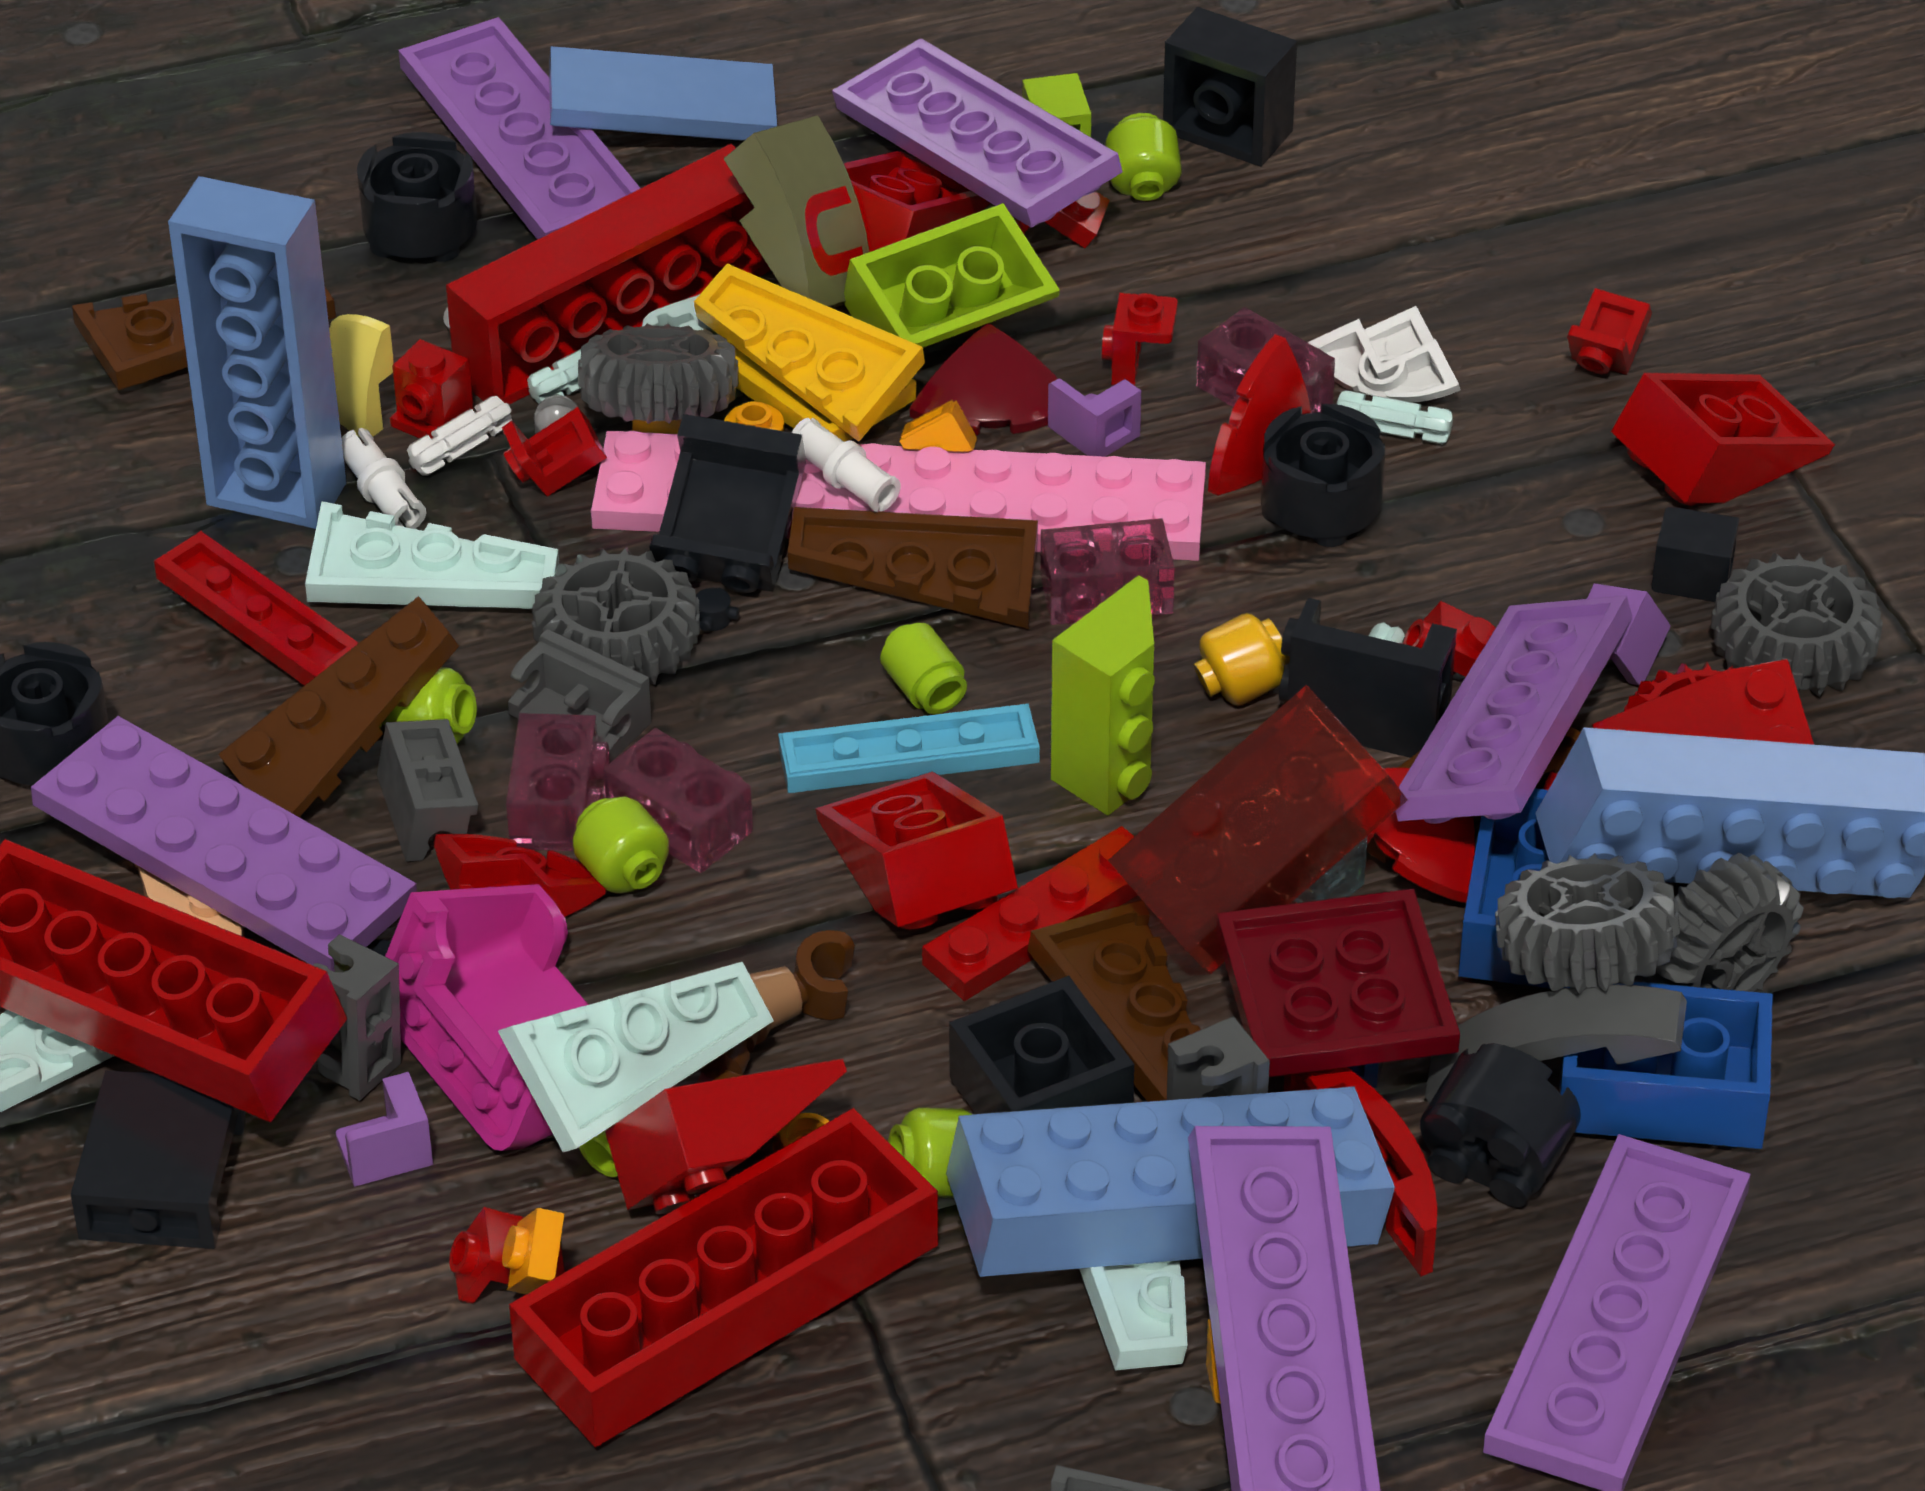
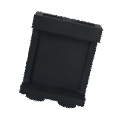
[649,414,806,593]
[1279,598,1457,758]
[71,1070,246,1249]

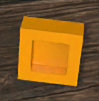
[502,1208,565,1294]

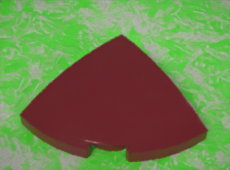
[909,323,1058,436]

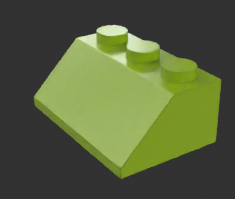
[844,203,1060,347]
[1051,575,1155,816]

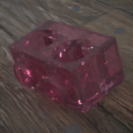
[1197,307,1335,413]
[1040,518,1175,625]
[506,713,609,851]
[603,728,753,873]

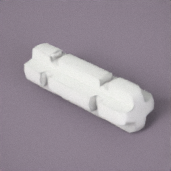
[407,396,512,476]

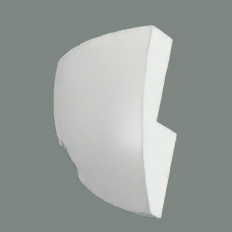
[1305,306,1461,403]

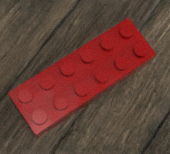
[446,144,771,405]
[0,839,347,1123]
[509,1108,938,1448]

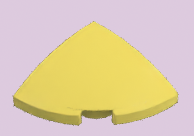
[329,314,394,437]

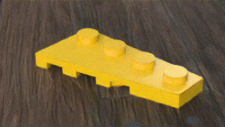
[694,264,925,442]

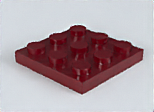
[1216,889,1460,1077]

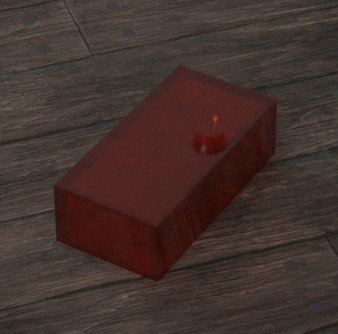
[1108,685,1408,975]

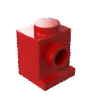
[390,339,474,439]

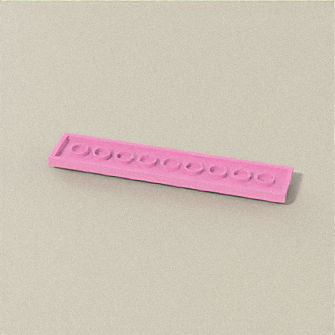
[591,431,1206,561]

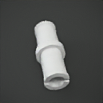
[792,418,901,512]
[341,428,426,529]

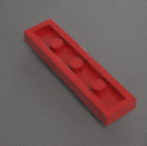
[154,531,359,686]
[922,826,1164,1002]

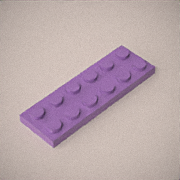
[399,17,640,239]
[832,38,1123,228]
[1392,595,1633,824]
[31,716,417,971]
[1188,1126,1381,1491]
[1483,1134,1751,1491]

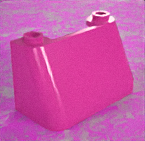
[385,884,589,1151]

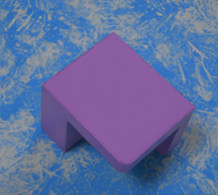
[1048,378,1141,457]
[1587,583,1671,685]
[336,1072,433,1187]

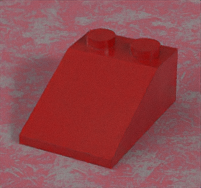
[844,151,990,252]
[1611,373,1835,506]
[1591,659,1814,745]
[815,771,1018,929]
[605,1059,847,1214]

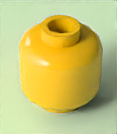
[1193,613,1290,706]

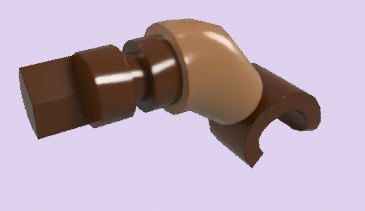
[697,930,855,1083]

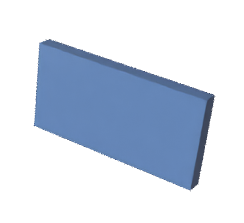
[549,46,777,141]

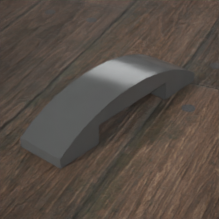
[1425,985,1687,1103]

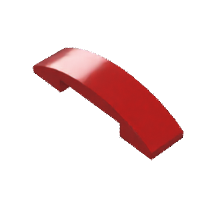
[1283,1067,1437,1277]

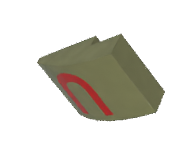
[724,115,869,308]

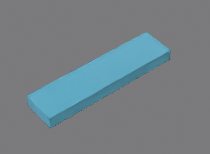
[778,703,1040,793]

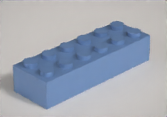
[168,176,346,529]
[1535,727,1925,898]
[946,1086,1395,1277]

